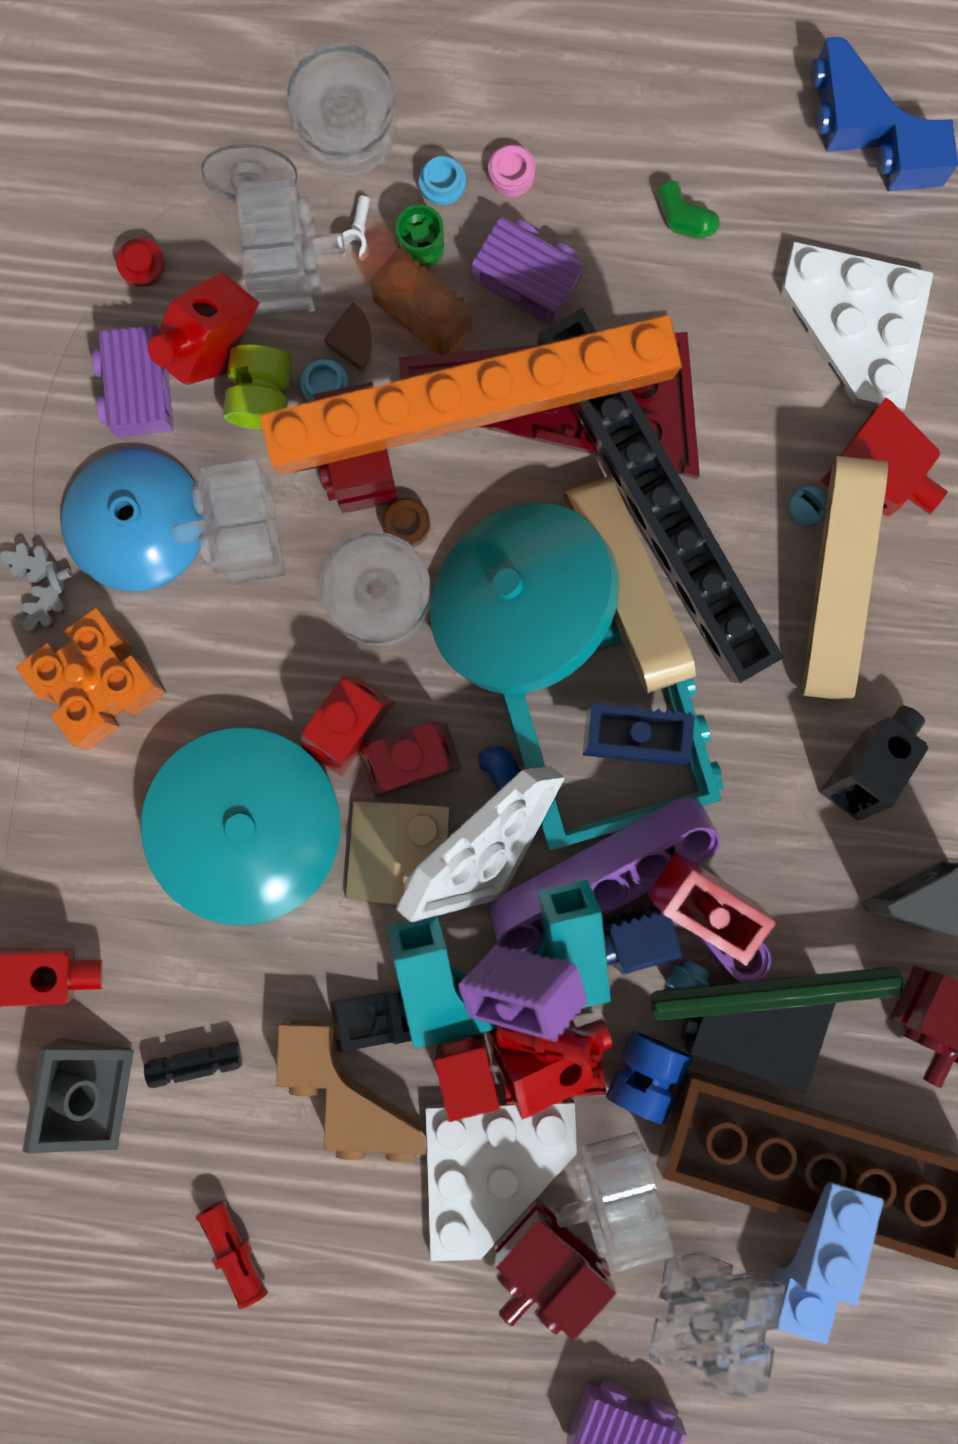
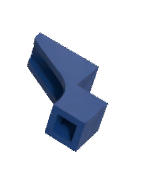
[811,37,958,191]

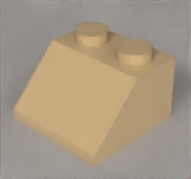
[346,801,451,905]

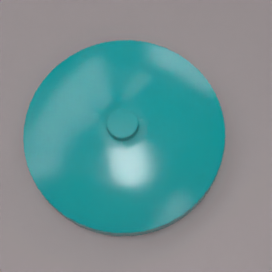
[430,502,619,694]
[141,728,341,925]

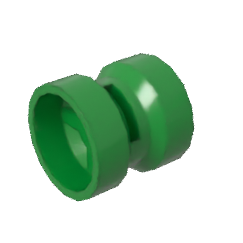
[396,204,445,269]

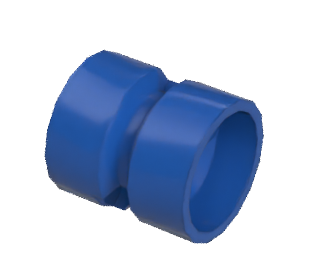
[605,1031,693,1124]

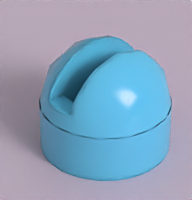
[787,486,827,527]

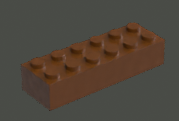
[656,1070,958,1270]

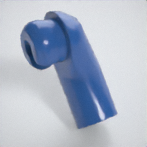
[478,747,521,796]

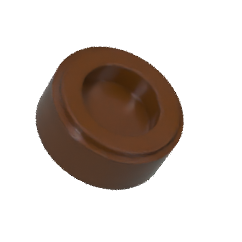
[382,498,431,548]

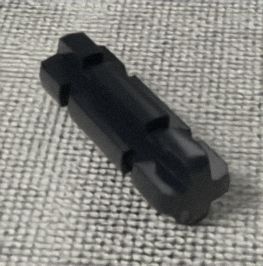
[144,1041,243,1088]

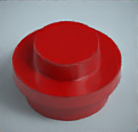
[116,238,165,287]

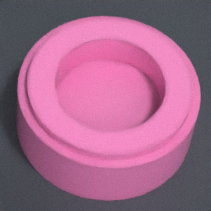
[488,144,536,197]

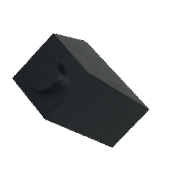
[681,1003,836,1094]

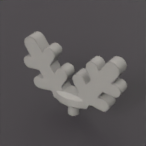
[0,543,72,632]

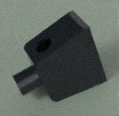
[819,705,928,821]

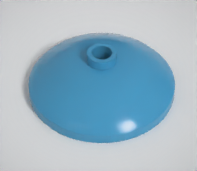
[61,449,206,592]

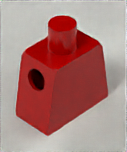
[148,272,260,385]
[820,397,948,516]
[301,674,395,777]
[0,948,103,1007]
[487,1019,612,1120]

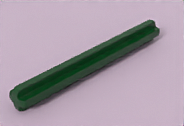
[650,966,903,1021]

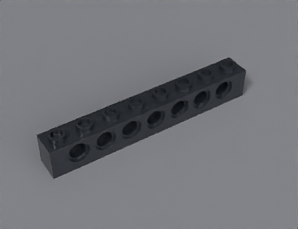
[537,307,784,683]

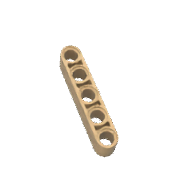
[802,456,888,702]
[564,476,696,693]

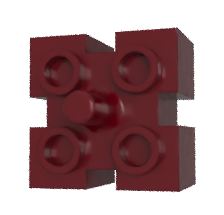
[293,382,398,513]
[890,966,958,1088]
[495,1198,617,1342]

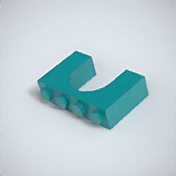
[387,879,611,1049]

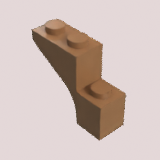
[276,1019,427,1162]

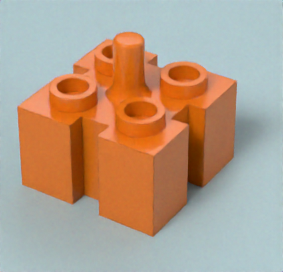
[15,608,167,750]

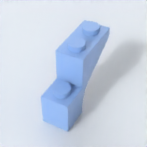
[764,1182,884,1345]

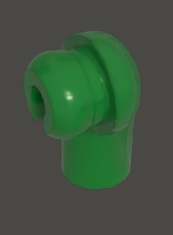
[656,181,720,239]

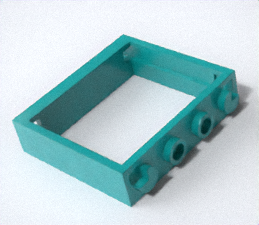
[501,625,724,851]

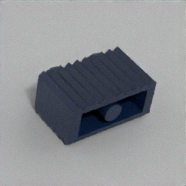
[583,701,695,766]
[602,905,682,975]

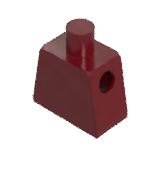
[360,721,462,798]

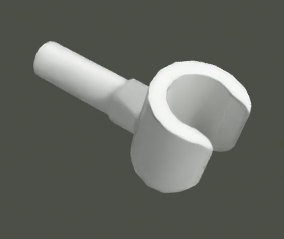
[338,196,370,261]

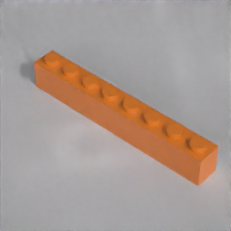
[259,315,682,475]

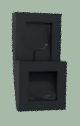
[330,990,412,1052]

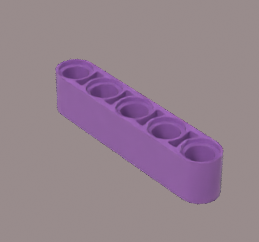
[489,797,720,954]

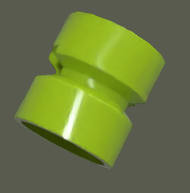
[223,345,292,430]

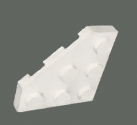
[781,242,933,411]
[396,766,565,922]
[426,1100,577,1261]

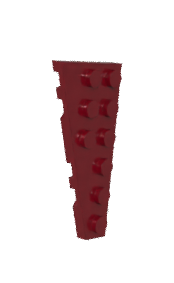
[399,332,700,479]

